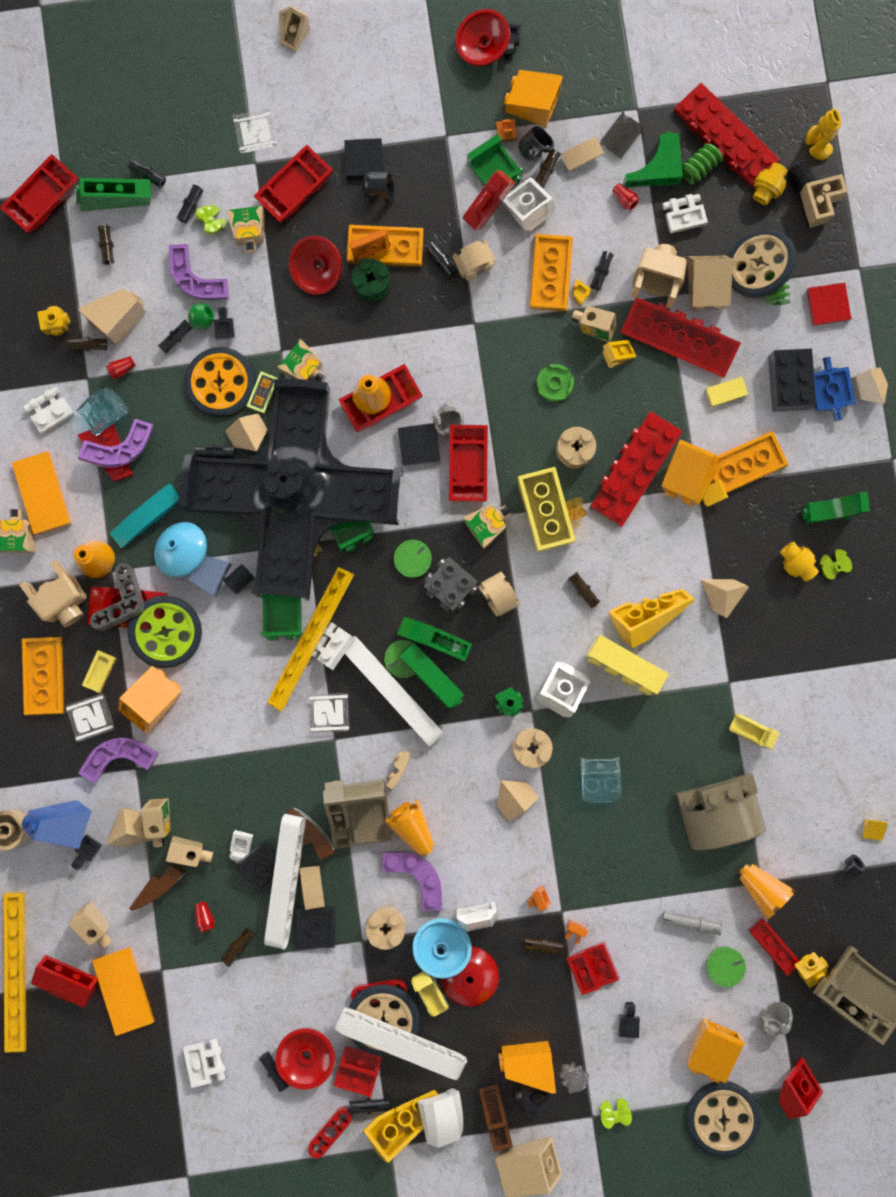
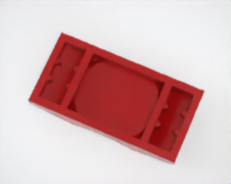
[254,144,333,223]
[0,153,79,234]
[338,364,423,433]
[449,425,488,502]
[87,587,168,631]

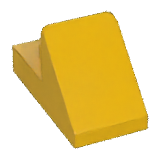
[603,340,636,368]

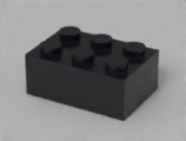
[768,348,816,412]

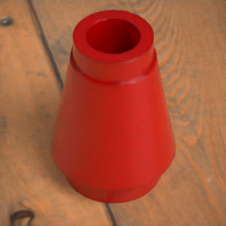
[612,183,640,211]
[105,356,136,380]
[195,901,215,932]

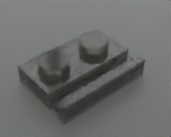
[600,112,644,159]

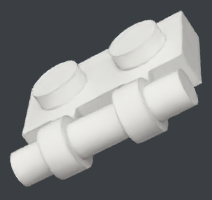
[662,194,708,234]
[24,387,74,434]
[312,622,355,670]
[183,1039,225,1088]

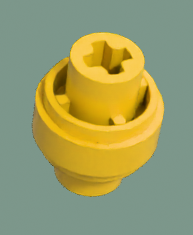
[753,163,788,205]
[780,542,819,582]

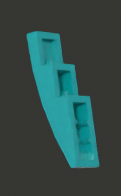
[109,484,179,548]

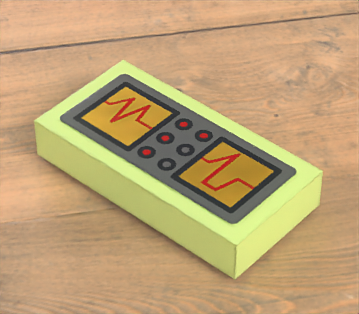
[247,372,278,414]

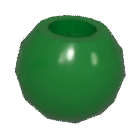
[188,303,214,330]

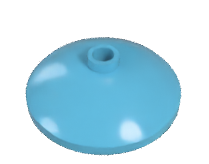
[154,522,207,577]
[413,918,472,979]

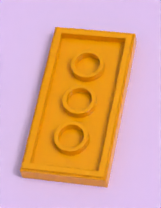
[347,225,424,267]
[529,234,573,312]
[711,431,789,493]
[12,451,72,535]
[22,637,64,715]
[92,946,154,1036]

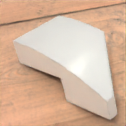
[229,830,253,863]

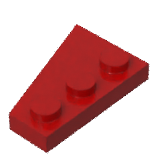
[77,422,133,482]

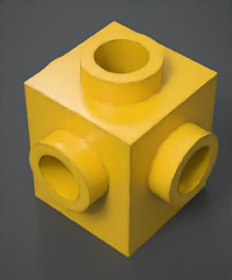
[37,306,70,336]
[795,952,829,988]

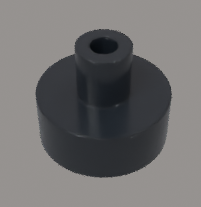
[844,854,865,876]

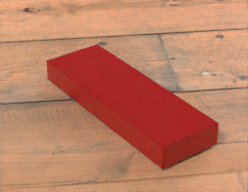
[748,917,799,977]

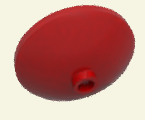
[456,9,510,66]
[289,236,342,294]
[440,946,499,1007]
[275,1028,335,1090]

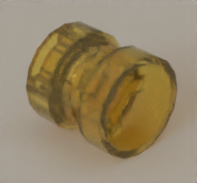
[565,497,587,521]

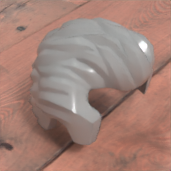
[432,402,464,436]
[759,1002,793,1037]

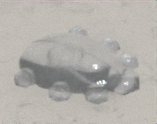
[560,1062,589,1094]

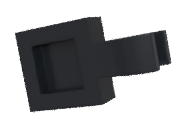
[505,24,521,60]
[214,305,236,340]
[71,834,103,870]
[618,1001,640,1038]

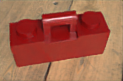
[462,171,516,230]
[31,955,99,1008]

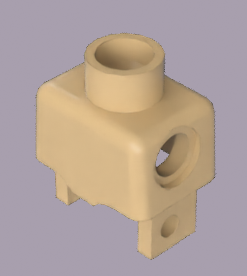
[631,244,687,309]
[20,560,87,627]

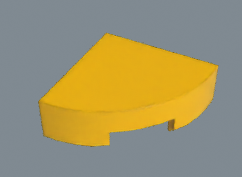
[573,279,592,306]

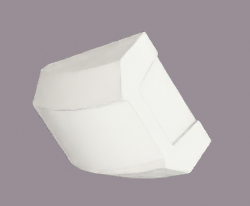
[502,177,555,231]
[537,661,591,717]
[457,902,498,932]
[418,1088,463,1148]

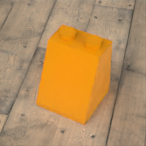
[503,70,563,128]
[662,440,719,507]
[118,666,181,735]
[686,1018,745,1083]
[498,1041,556,1093]

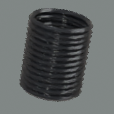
[787,160,817,192]
[223,564,255,595]

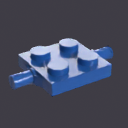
[814,357,856,422]

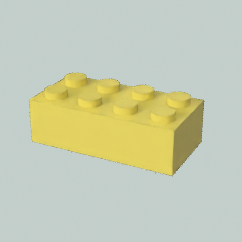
[517,467,576,553]
[585,635,669,696]

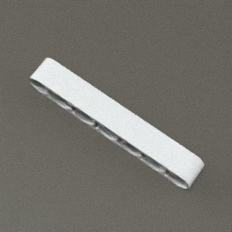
[345,636,444,746]
[264,814,305,949]
[335,1008,467,1080]

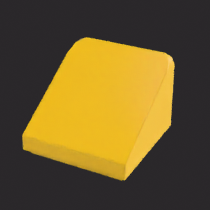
[703,480,728,507]
[862,819,888,841]

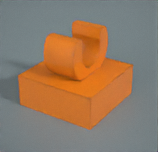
[496,119,518,142]
[527,885,551,911]
[565,919,589,944]

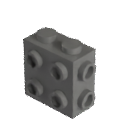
[424,557,478,612]

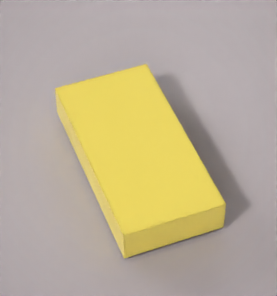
[705,377,748,407]
[82,650,117,693]

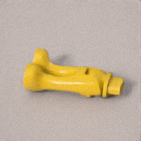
[805,109,841,160]

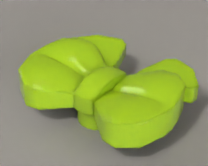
[196,205,226,235]
[819,549,852,580]
[599,1098,632,1129]

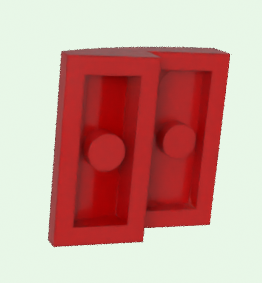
[566,942,620,995]
[333,1046,382,1097]

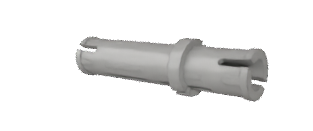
[662,911,723,936]

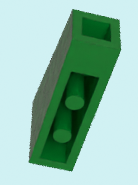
[76,178,151,211]
[398,643,464,708]

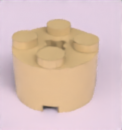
[452,239,496,281]
[556,427,596,469]
[478,571,520,617]
[512,728,552,768]
[0,809,29,851]
[366,905,406,950]

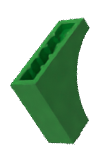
[623,132,683,188]
[802,492,870,524]
[397,617,472,661]

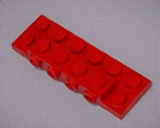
[673,82,780,188]
[620,297,741,378]
[590,411,682,527]

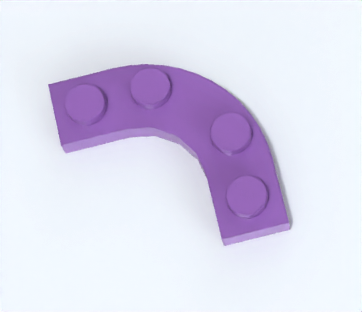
[169,244,229,300]
[78,419,154,468]
[78,738,159,783]
[382,851,442,911]

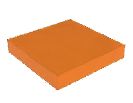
[350,228,390,262]

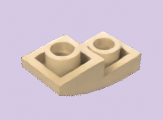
[561,136,604,172]
[386,750,410,790]
[300,865,325,910]

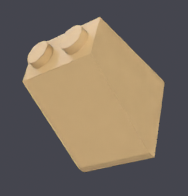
[687,255,733,310]
[78,288,146,345]
[495,1136,562,1197]

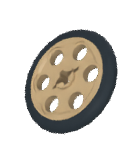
[728,229,796,298]
[348,984,420,1056]
[686,1081,760,1157]

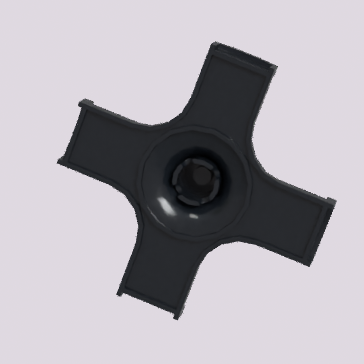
[179,379,404,601]

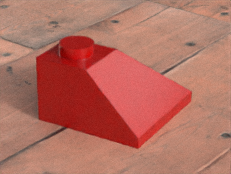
[778,1058,823,1119]

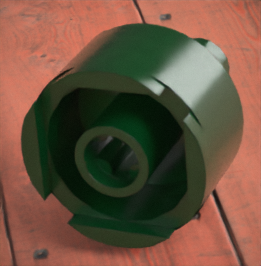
[351,258,391,303]

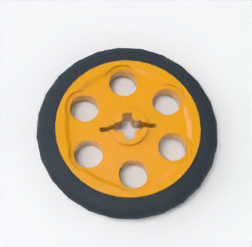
[184,347,256,417]

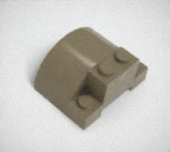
[675,773,766,850]
[323,779,392,849]
[813,946,896,1045]

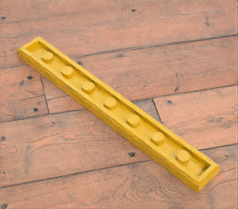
[267,567,354,711]
[3,892,26,1053]

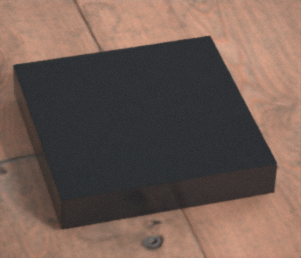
[344,138,383,179]
[398,423,440,466]
[235,839,277,894]
[296,907,335,948]

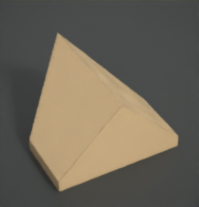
[279,6,310,51]
[851,367,888,404]
[225,413,268,451]
[700,579,749,618]
[497,780,539,821]
[106,807,153,848]

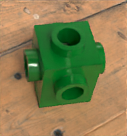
[495,686,524,718]

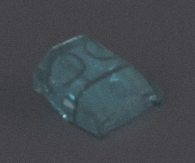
[76,386,129,436]
[580,757,622,803]

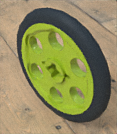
[127,596,202,668]

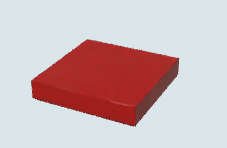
[806,282,852,326]

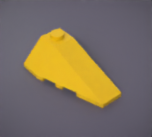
[608,589,694,648]
[362,1090,438,1163]

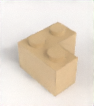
[800,174,848,227]

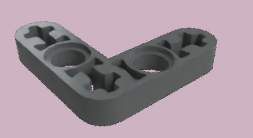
[90,563,145,631]

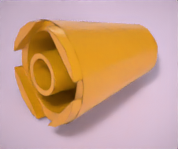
[353,375,391,414]
[73,540,115,578]
[385,799,434,856]
[739,864,795,919]

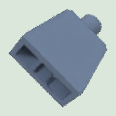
[188,556,232,597]

